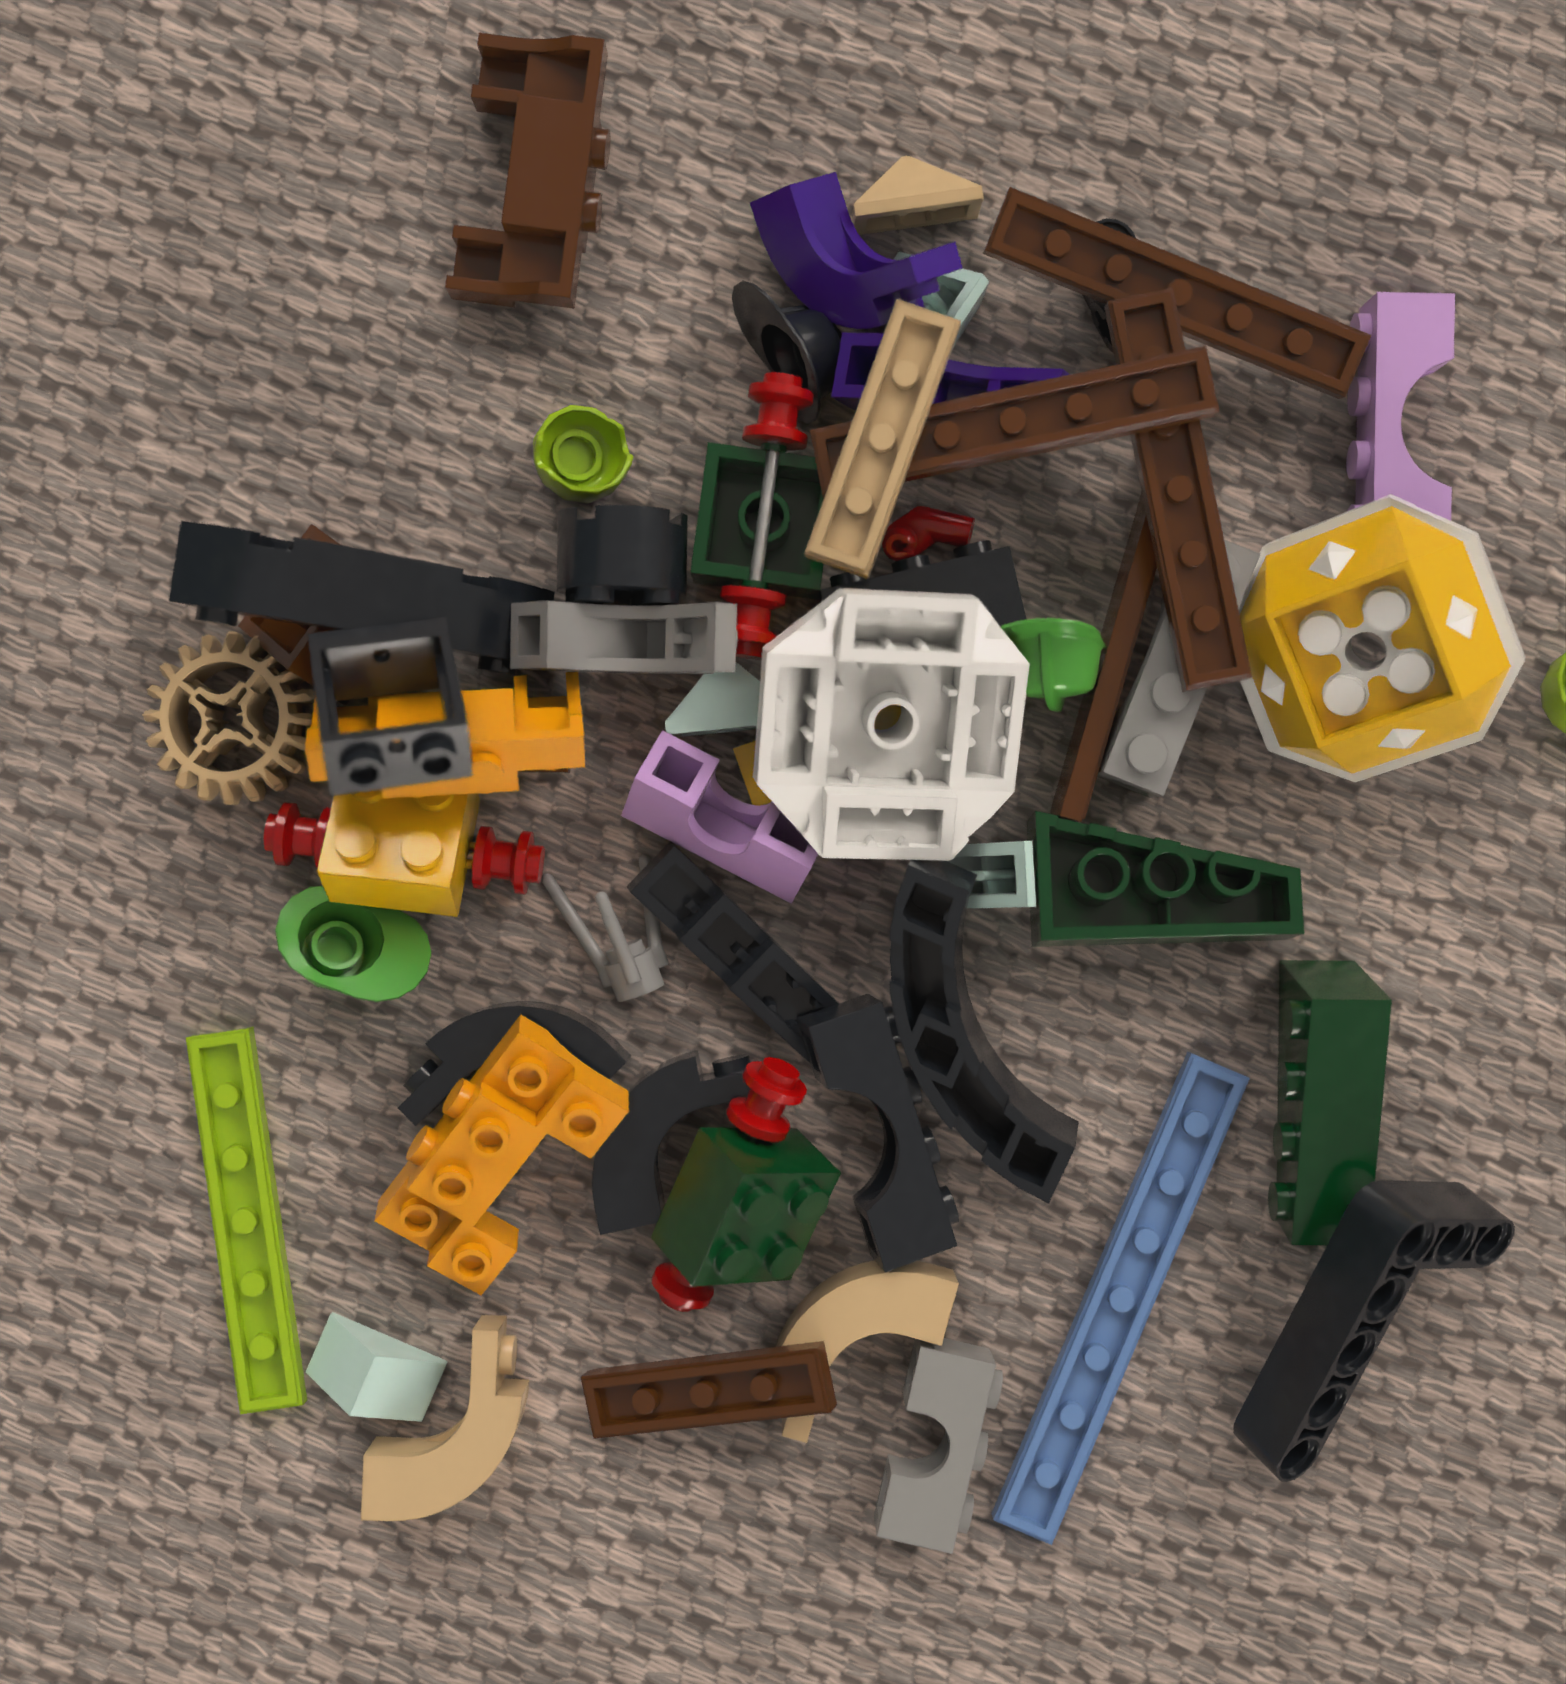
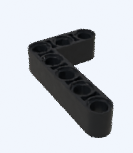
[1233,1180,1515,1482]

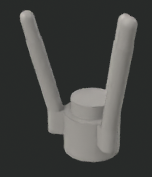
[541,854,669,1002]

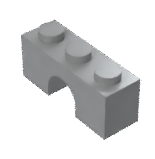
[874,1338,1003,1554]

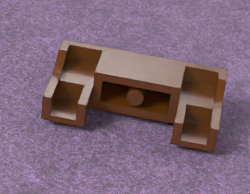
[445,32,611,309]

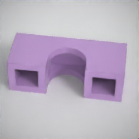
[621,730,818,903]

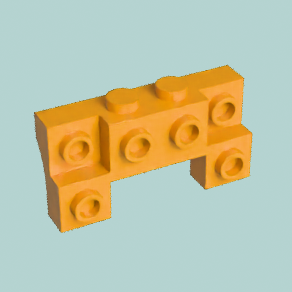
[305,672,585,798]
[374,1014,629,1296]

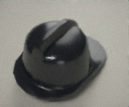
[732,281,842,424]

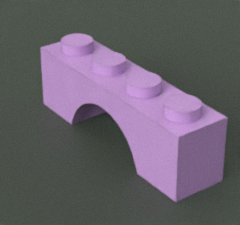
[1346,292,1455,521]

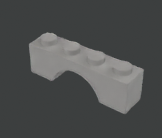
[1097,539,1261,798]

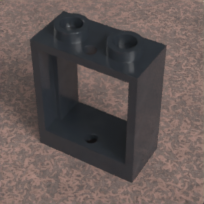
[308,617,473,796]

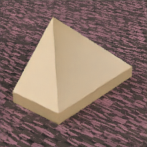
[852,156,984,235]

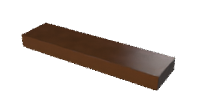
[581,1341,837,1439]

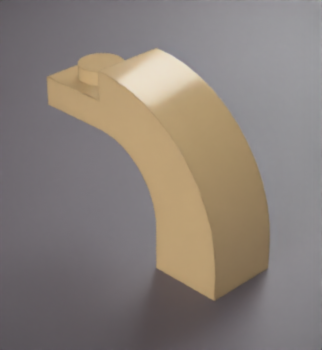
[776,1260,959,1443]
[361,1315,529,1521]

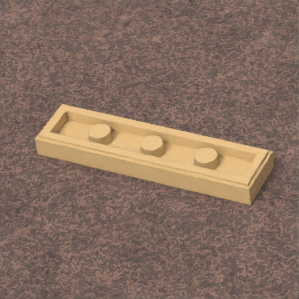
[804,299,961,579]

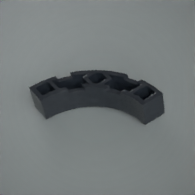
[169,521,555,675]
[889,860,1079,1204]

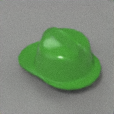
[1001,618,1106,712]
[275,886,431,1002]

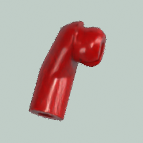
[882,506,975,562]

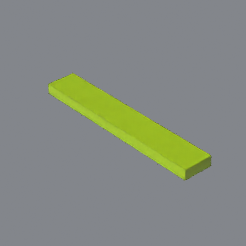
[185,1027,307,1415]

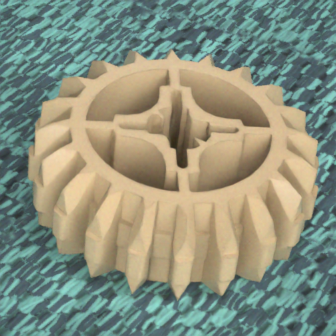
[142,631,315,805]

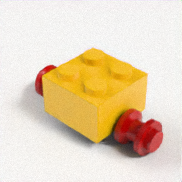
[263,789,545,917]

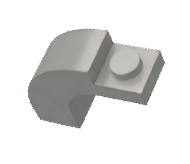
[510,601,738,674]

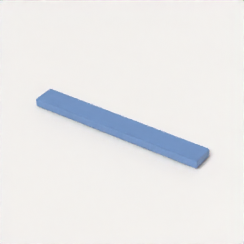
[991,1052,1250,1545]

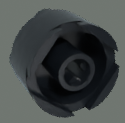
[557,505,688,606]

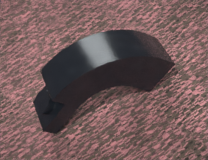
[398,1001,631,1126]
[592,1050,751,1235]

